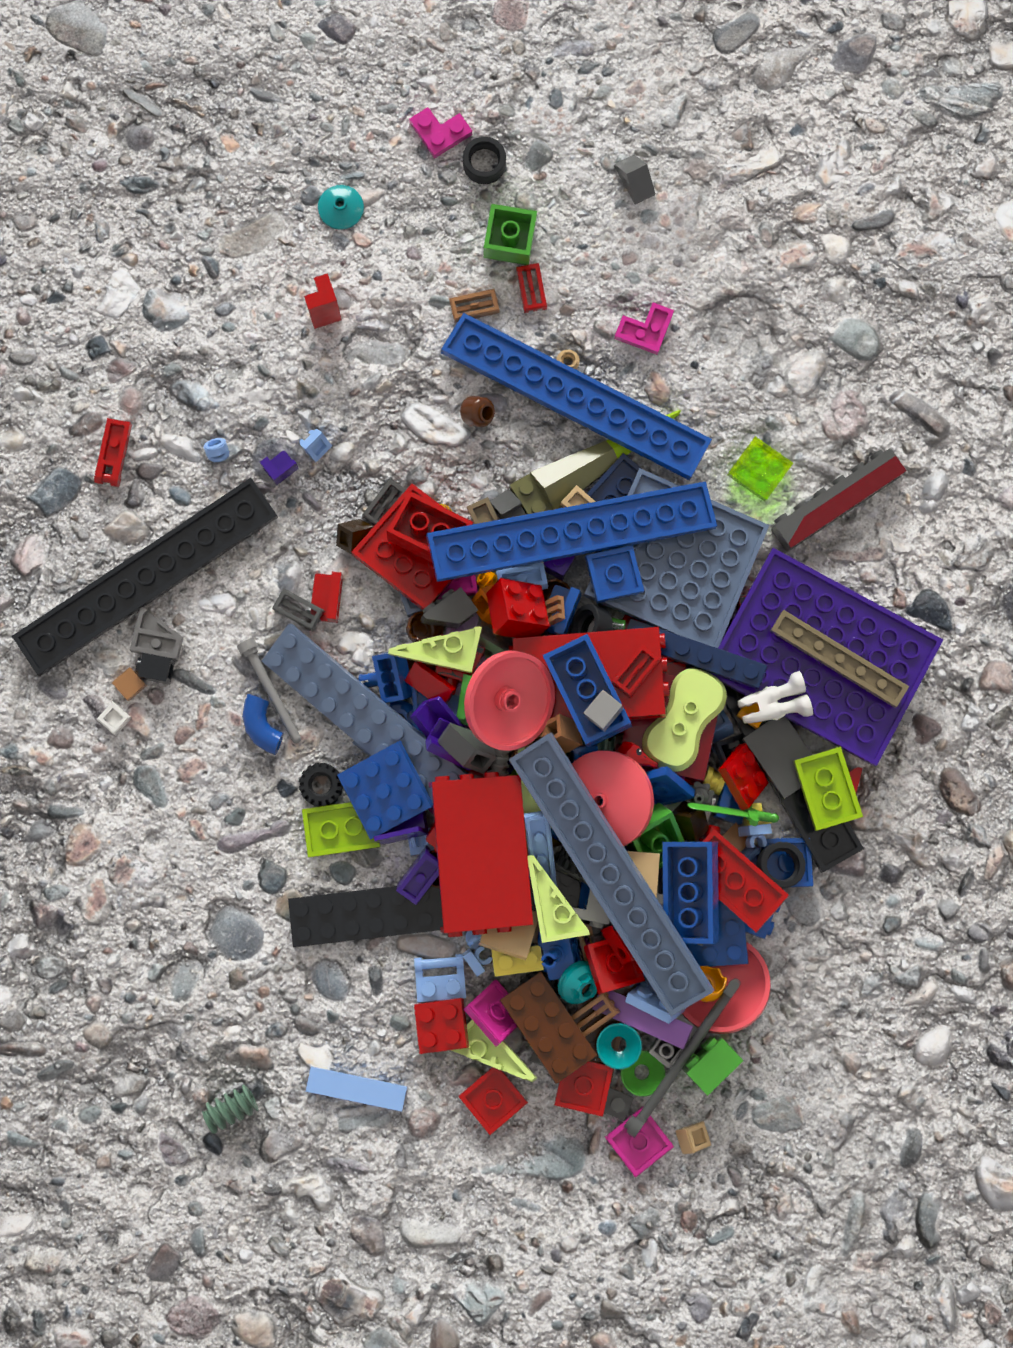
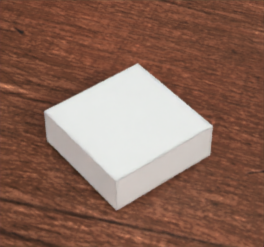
[97,701,132,736]

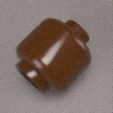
[460,396,495,428]

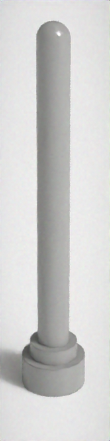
[237,638,301,744]

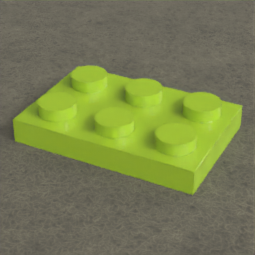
[793,747,863,831]
[302,802,381,858]

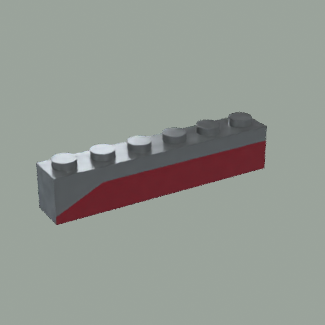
[771,448,907,552]

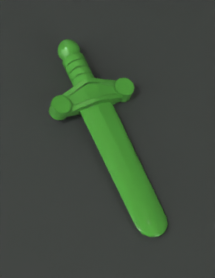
[688,803,779,826]

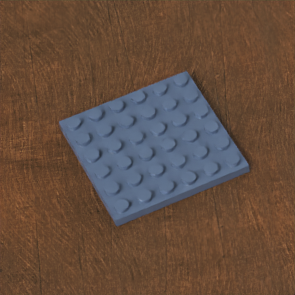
[584,468,769,648]

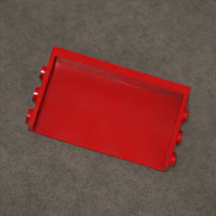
[509,627,669,720]
[429,772,533,937]

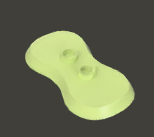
[642,668,727,772]

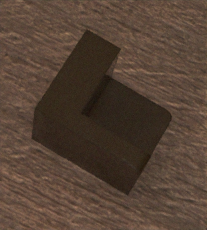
[336,519,374,554]
[672,801,709,842]

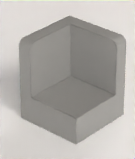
[584,690,623,732]

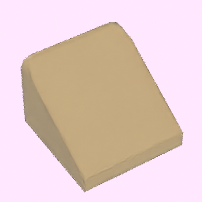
[675,1121,711,1154]

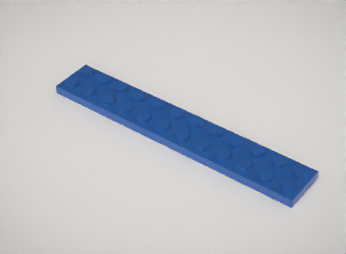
[441,313,712,481]
[426,481,717,582]

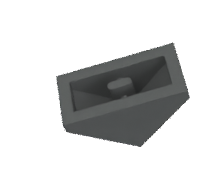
[614,154,656,205]

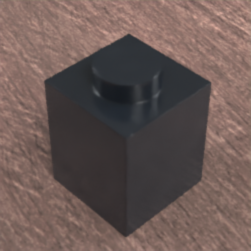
[136,653,175,685]

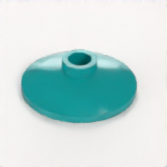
[318,185,364,230]

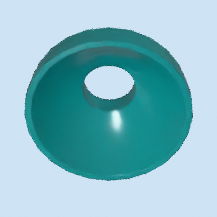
[558,961,597,1004]
[596,1023,642,1069]

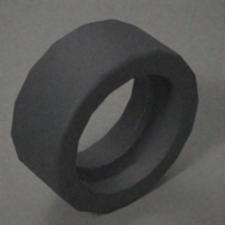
[463,136,506,184]
[569,604,613,634]
[756,842,806,889]

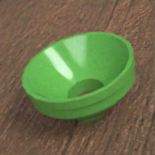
[620,1050,665,1096]

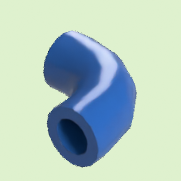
[242,694,284,755]

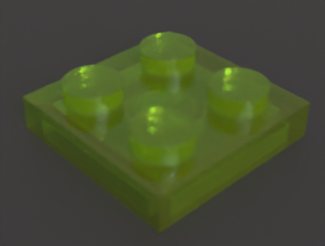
[727,436,793,502]

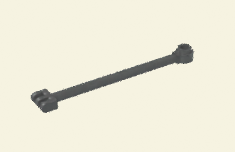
[624,978,741,1138]

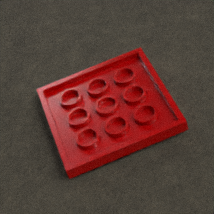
[351,483,454,610]

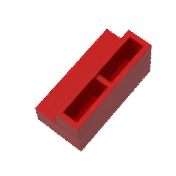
[304,273,342,329]

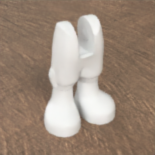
[738,671,813,723]

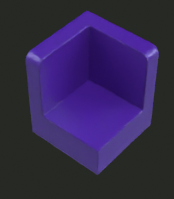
[260,451,299,486]

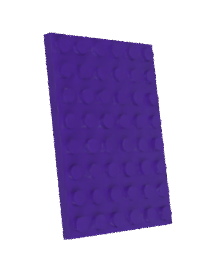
[711,548,943,767]

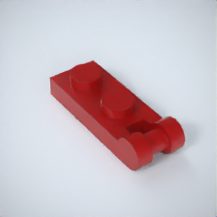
[94,418,132,487]

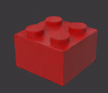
[486,578,550,638]

